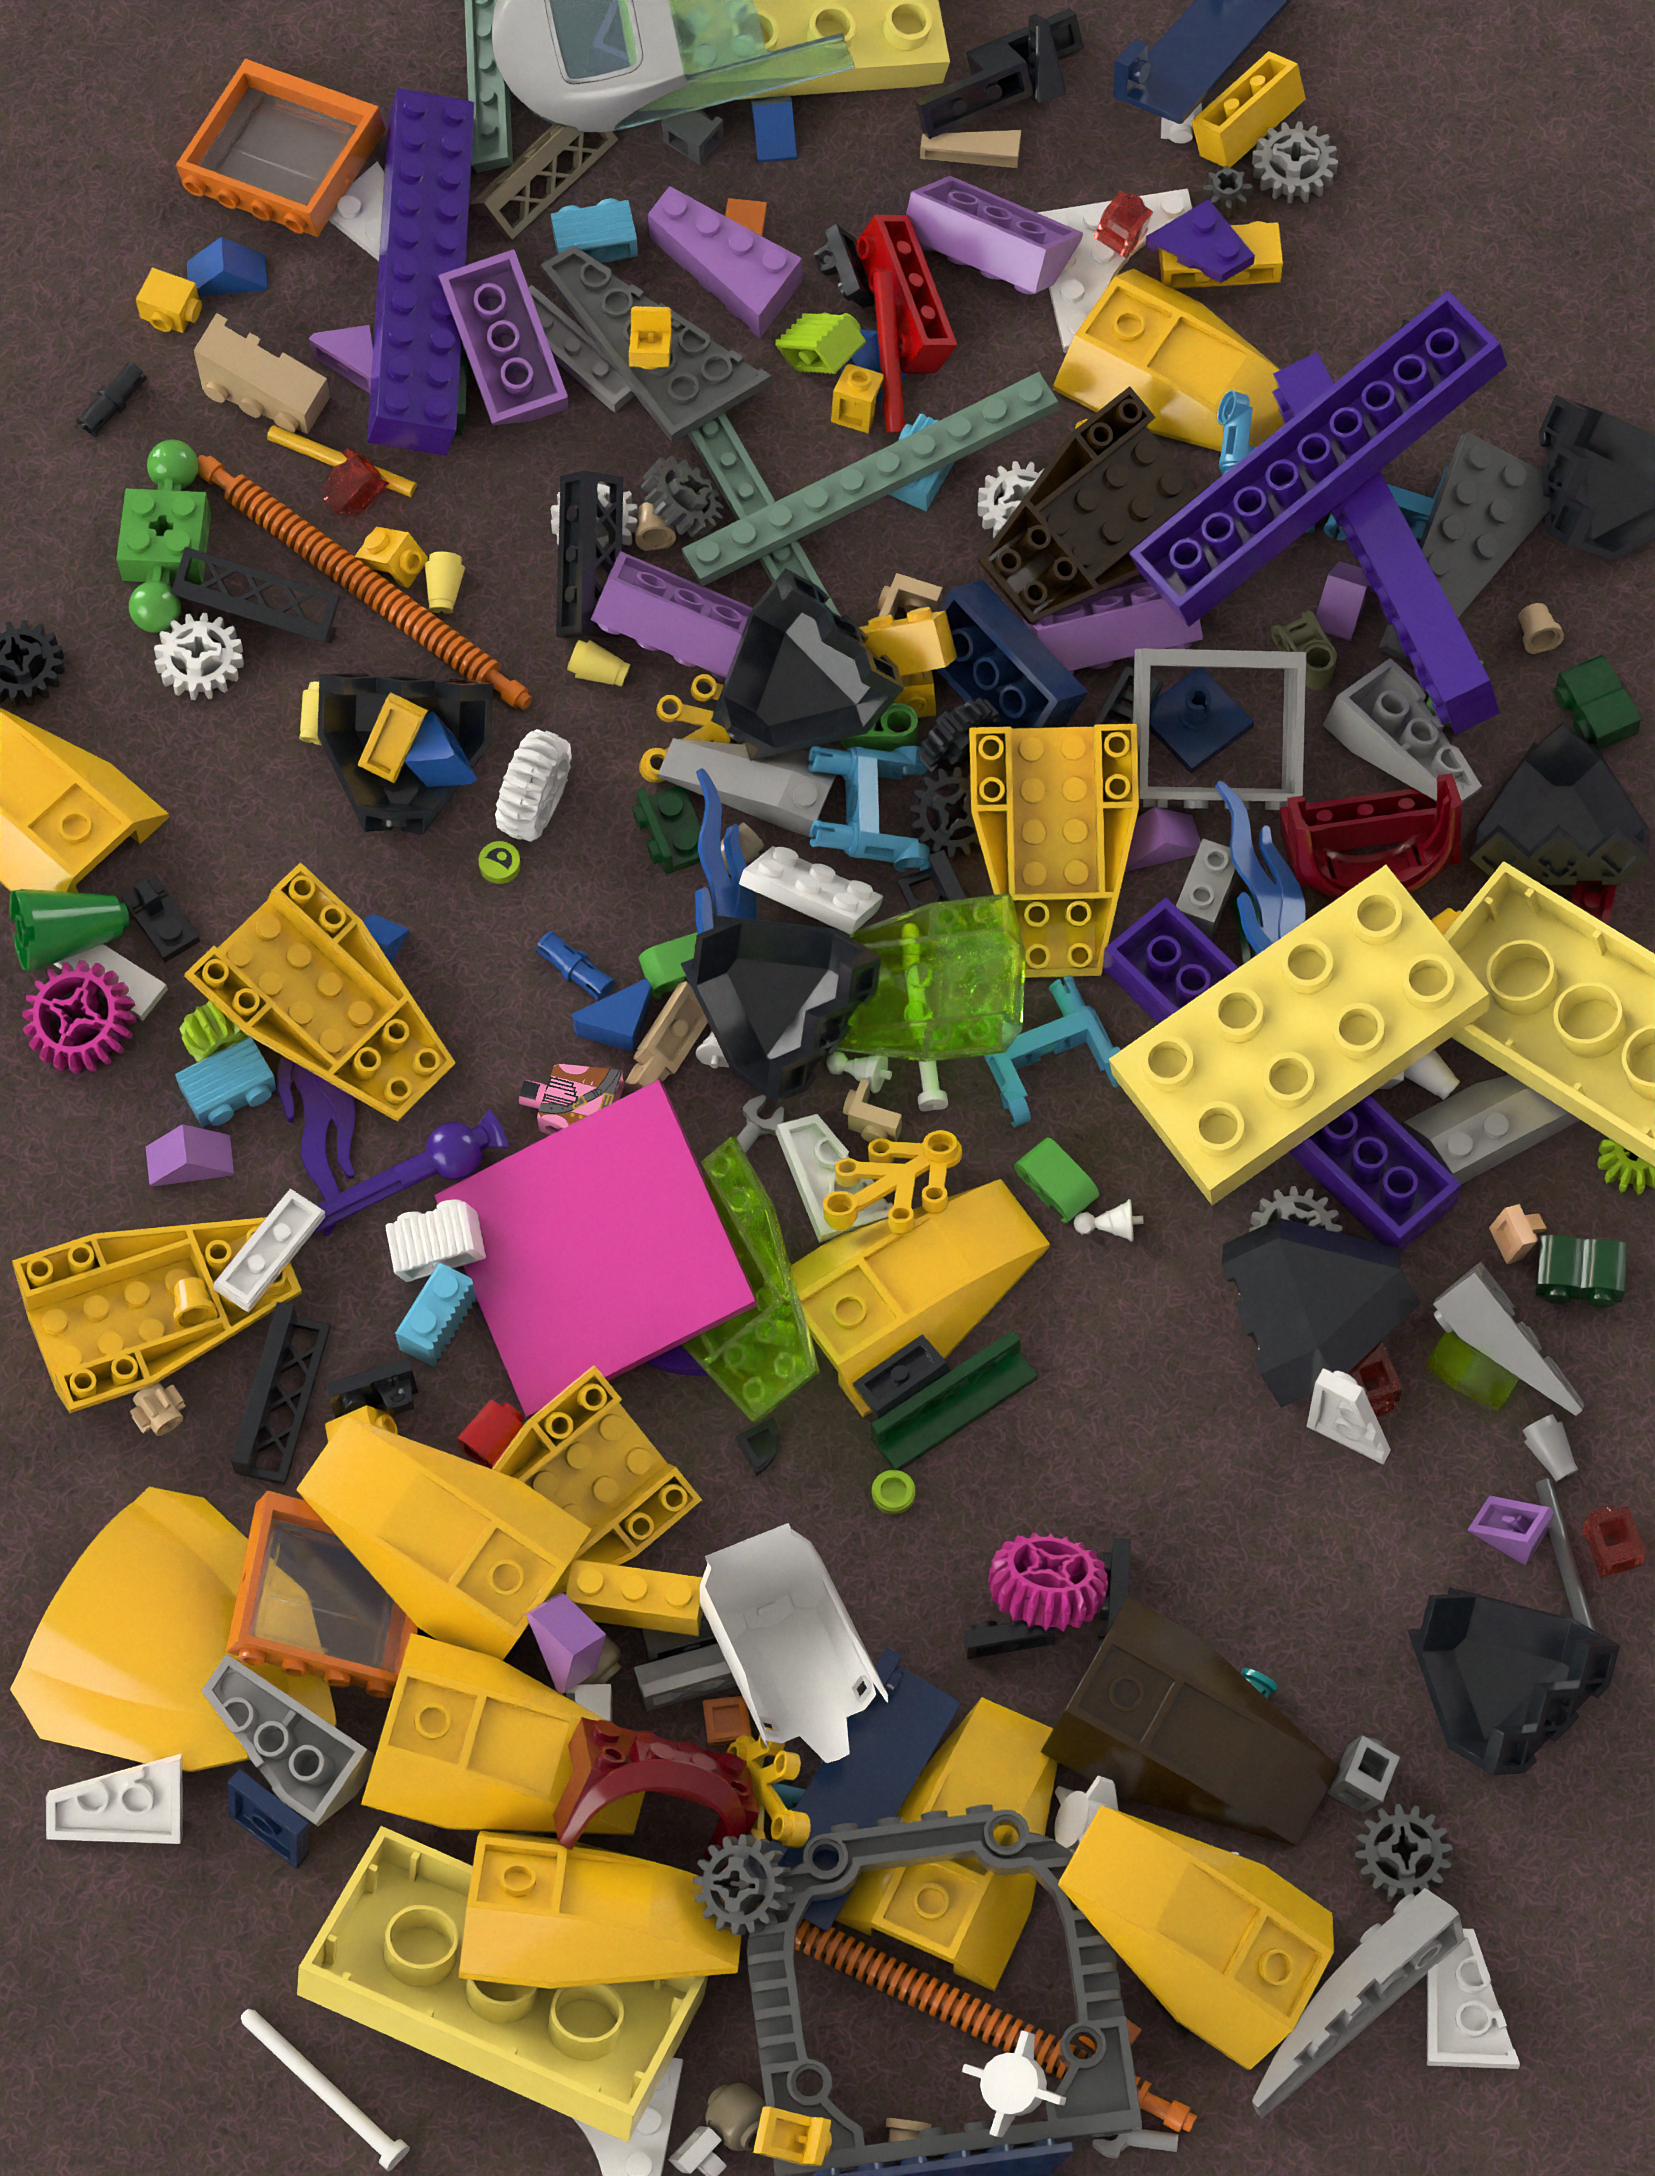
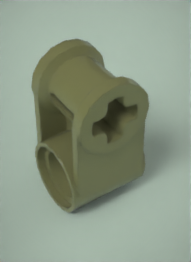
[1271,610,1337,691]

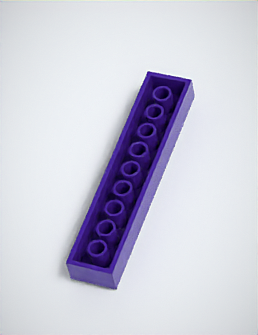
[367,88,474,456]
[1129,290,1508,627]
[1272,352,1500,735]
[1103,897,1462,1252]

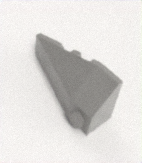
[1323,658,1482,803]
[657,738,836,838]
[1433,1262,1585,1416]
[201,1654,375,1826]

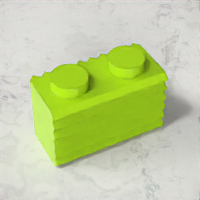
[775,312,866,374]

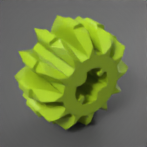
[179,1000,249,1062]
[1597,1137,1655,1195]

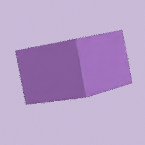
[309,325,373,393]
[1316,561,1371,642]
[1124,807,1201,872]
[146,1124,234,1187]
[1467,1496,1554,1566]
[526,1593,606,1694]

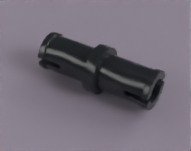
[76,362,147,437]

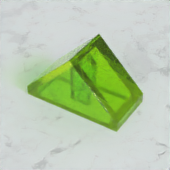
[1425,1331,1520,1411]

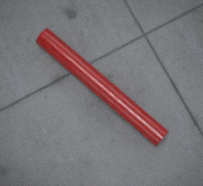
[873,271,905,434]

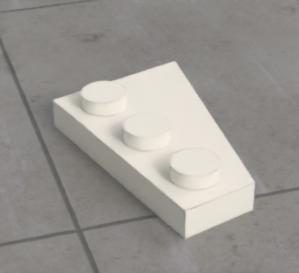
[329,162,384,261]
[776,1114,894,1243]
[1307,1368,1391,1464]
[46,1753,183,1844]
[1427,1929,1520,2069]

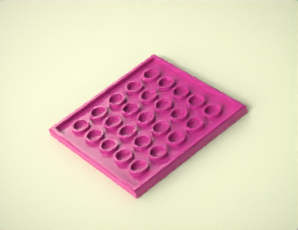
[434,1080,760,1419]

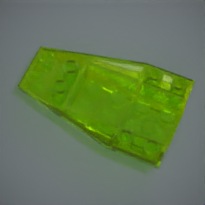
[836,893,1026,1062]
[681,1136,820,1423]

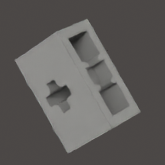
[1176,839,1239,941]

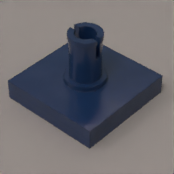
[1149,667,1254,774]
[228,1769,309,1869]

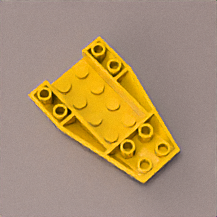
[1053,268,1285,452]
[0,708,169,893]
[969,724,1139,978]
[184,862,455,1122]
[766,1179,1050,1417]
[12,1217,302,1413]
[492,1365,702,1602]
[296,1416,591,1661]
[361,1633,645,1836]
[835,1697,1058,1992]
[1058,1806,1334,2070]
[459,1830,742,1989]

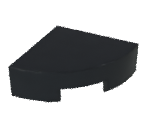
[735,1417,779,1476]

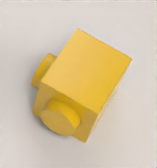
[136,268,202,333]

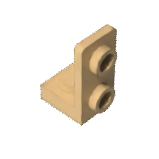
[868,573,943,626]

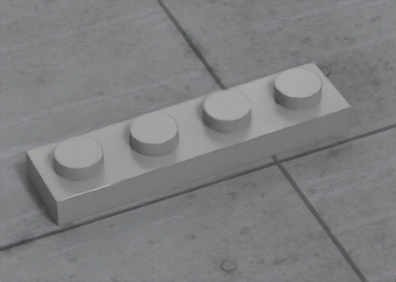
[528,285,635,413]

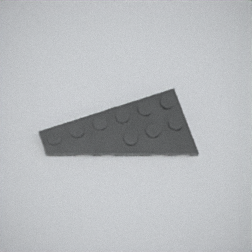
[541,246,772,443]
[1379,432,1550,665]

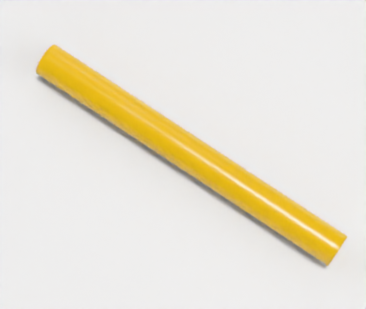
[267,425,417,498]

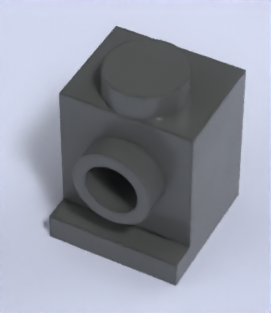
[661,103,724,166]
[1326,1735,1400,1813]

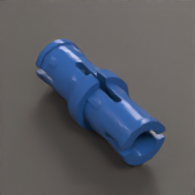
[535,931,615,1001]

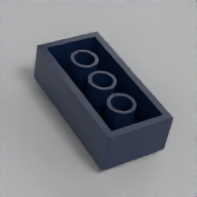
[936,580,1088,729]

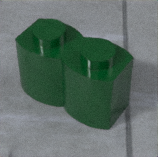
[1553,655,1641,750]
[1536,1235,1627,1308]

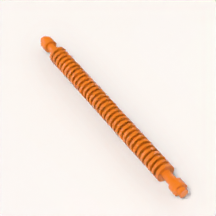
[197,455,533,710]
[757,1902,1197,2132]

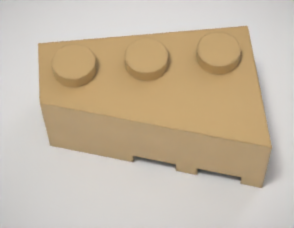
[194,313,330,434]

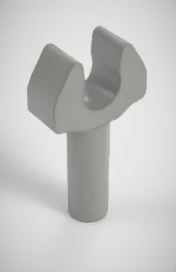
[721,1095,784,1168]
[1092,2129,1179,2159]

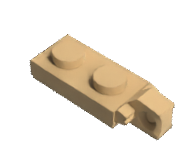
[625,982,708,1091]

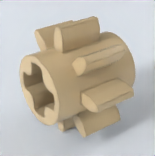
[130,1382,186,1436]

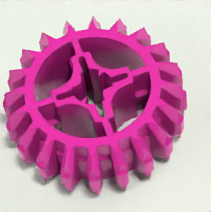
[22,960,136,1074]
[988,1532,1108,1631]

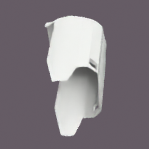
[700,1523,888,1763]

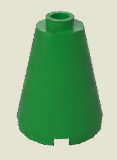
[9,889,129,972]

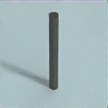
[1535,1479,1596,1631]

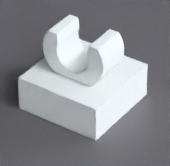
[668,2126,726,2176]

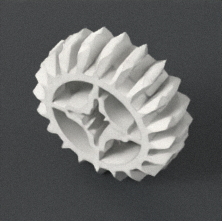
[495,729,572,842]

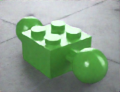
[116,439,211,633]

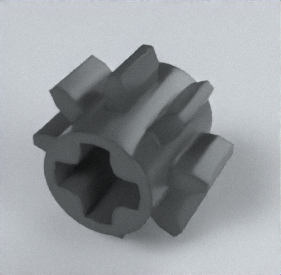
[1202,166,1252,218]

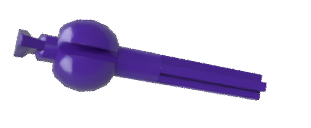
[311,1109,509,1235]

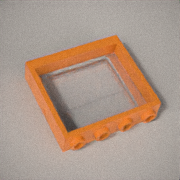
[176,59,386,237]
[226,1491,418,1698]

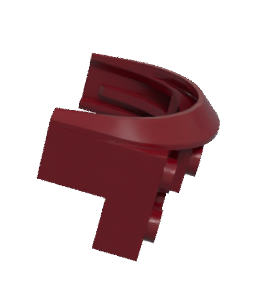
[1280,774,1463,900]
[553,1717,759,1872]

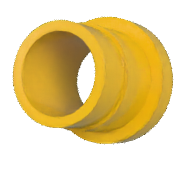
[173,1277,218,1330]

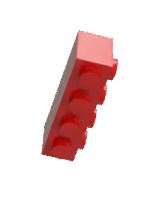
[855,215,957,373]

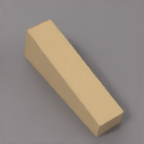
[920,130,1021,168]

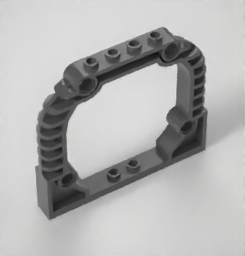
[747,1805,1142,2176]

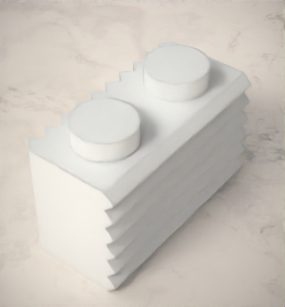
[386,1199,486,1282]

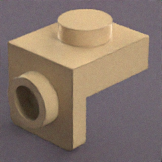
[843,1079,902,1142]

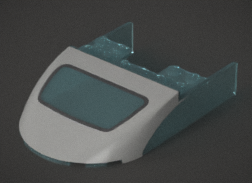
[492,0,855,132]

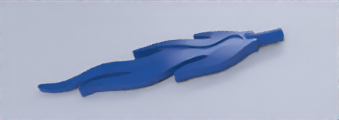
[695,768,757,934]
[1215,781,1306,954]

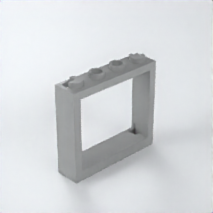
[1133,648,1306,810]

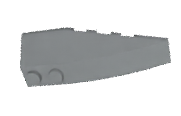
[1403,1074,1580,1184]
[1252,1888,1465,2119]

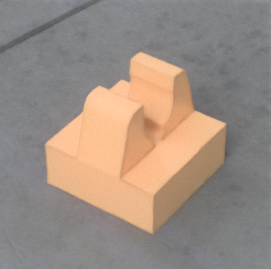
[1489,1204,1547,1264]

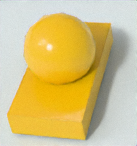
[358,692,428,783]

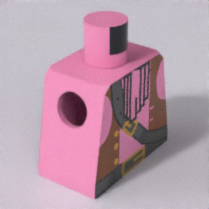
[519,1064,624,1135]

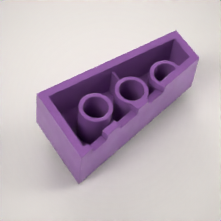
[648,186,803,339]

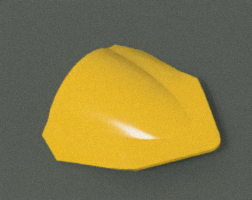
[10,1487,337,1772]

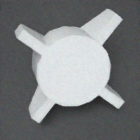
[1054,1775,1118,1854]
[962,2031,1067,2138]

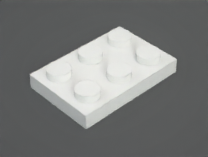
[739,846,884,935]

